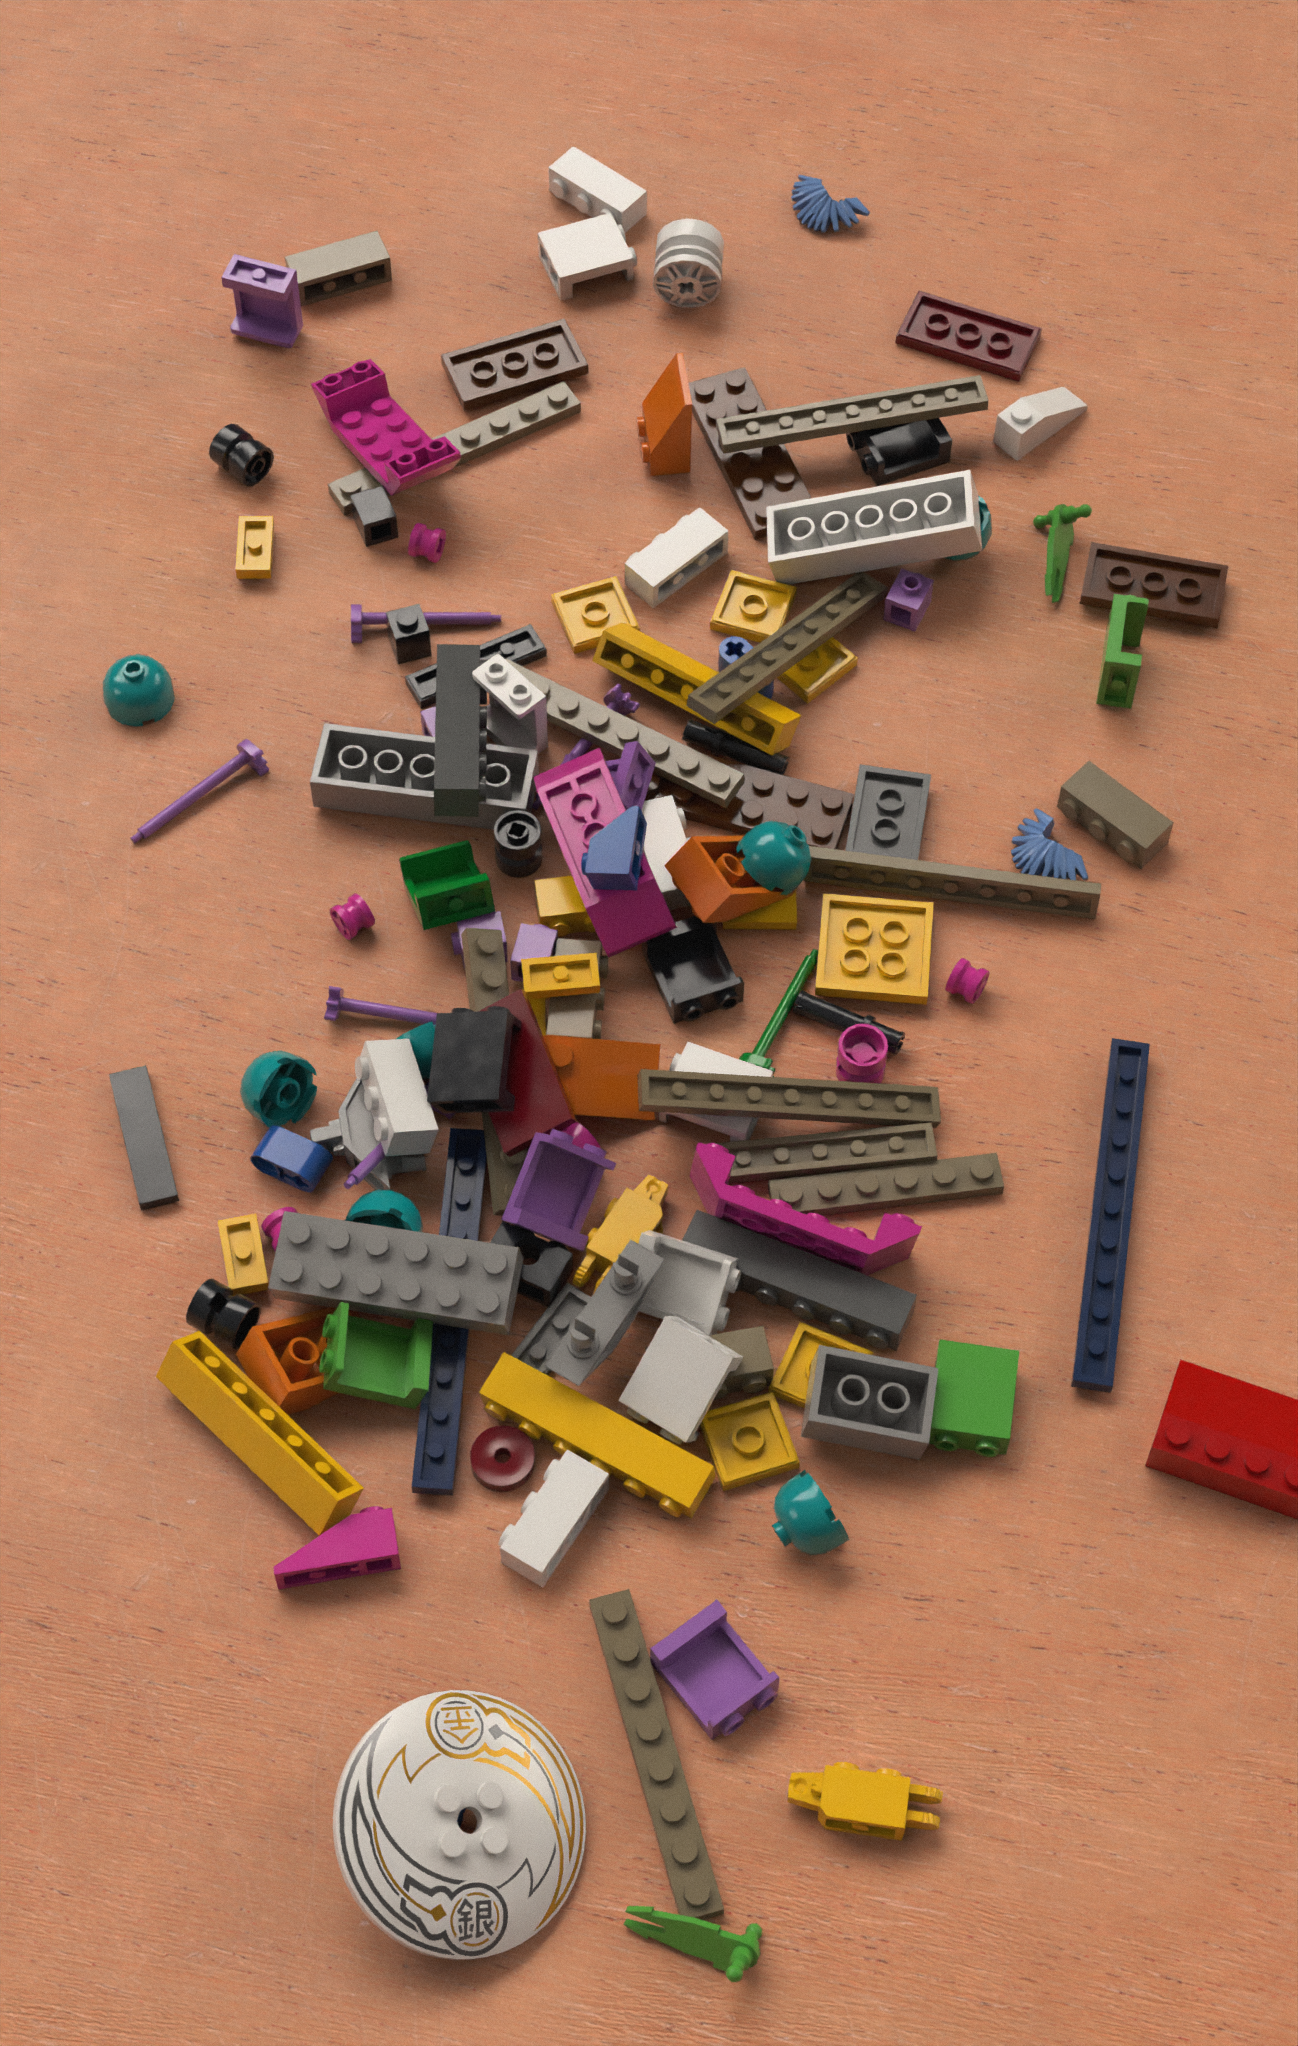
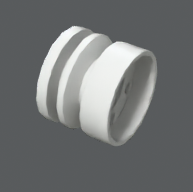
[653,218,724,308]

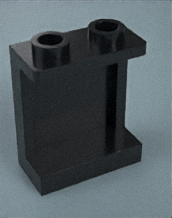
[846,418,952,486]
[642,916,744,1024]
[427,1006,522,1114]

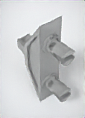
[310,1078,426,1190]
[545,1239,664,1386]

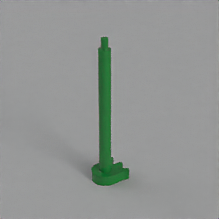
[739,949,818,1077]

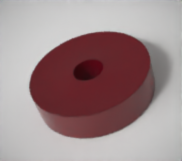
[470,1425,535,1492]

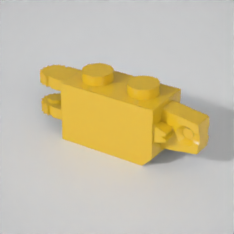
[573,1174,668,1293]
[787,1762,943,1841]

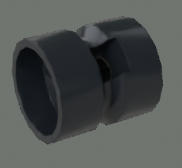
[209,424,274,486]
[493,810,543,878]
[186,1278,261,1349]

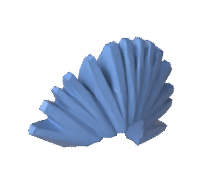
[792,175,870,233]
[1011,808,1088,881]

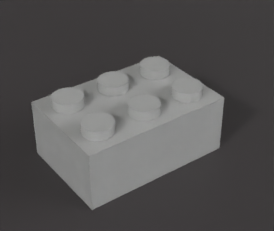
[800,1345,938,1460]

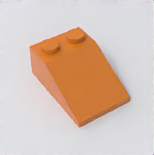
[636,353,692,476]
[664,835,796,923]
[544,1035,661,1120]
[236,1307,360,1415]

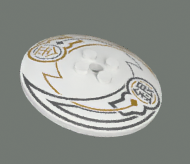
[333,1690,586,1960]

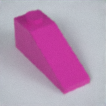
[273,1506,401,1590]

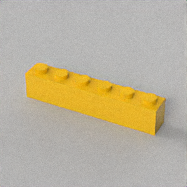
[592,622,802,756]
[156,1331,364,1536]
[479,1352,716,1519]

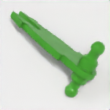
[1033,504,1092,603]
[624,1906,763,1982]

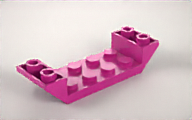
[311,359,461,496]
[533,748,677,958]
[689,1142,922,1276]

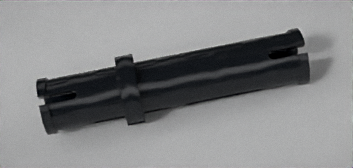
[682,719,790,775]
[793,990,905,1055]

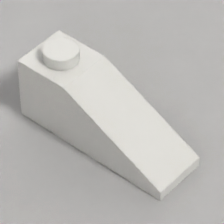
[993,387,1088,461]

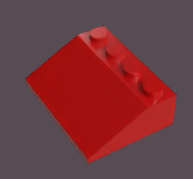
[1145,1359,1298,1520]

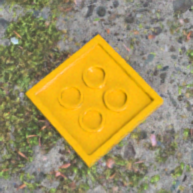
[815,893,934,1005]

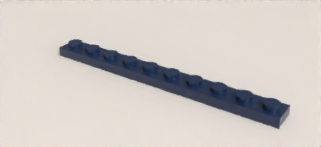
[1071,1038,1150,1393]
[411,1128,487,1496]

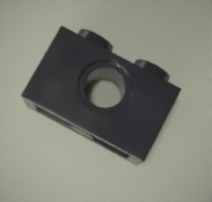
[490,1221,573,1307]

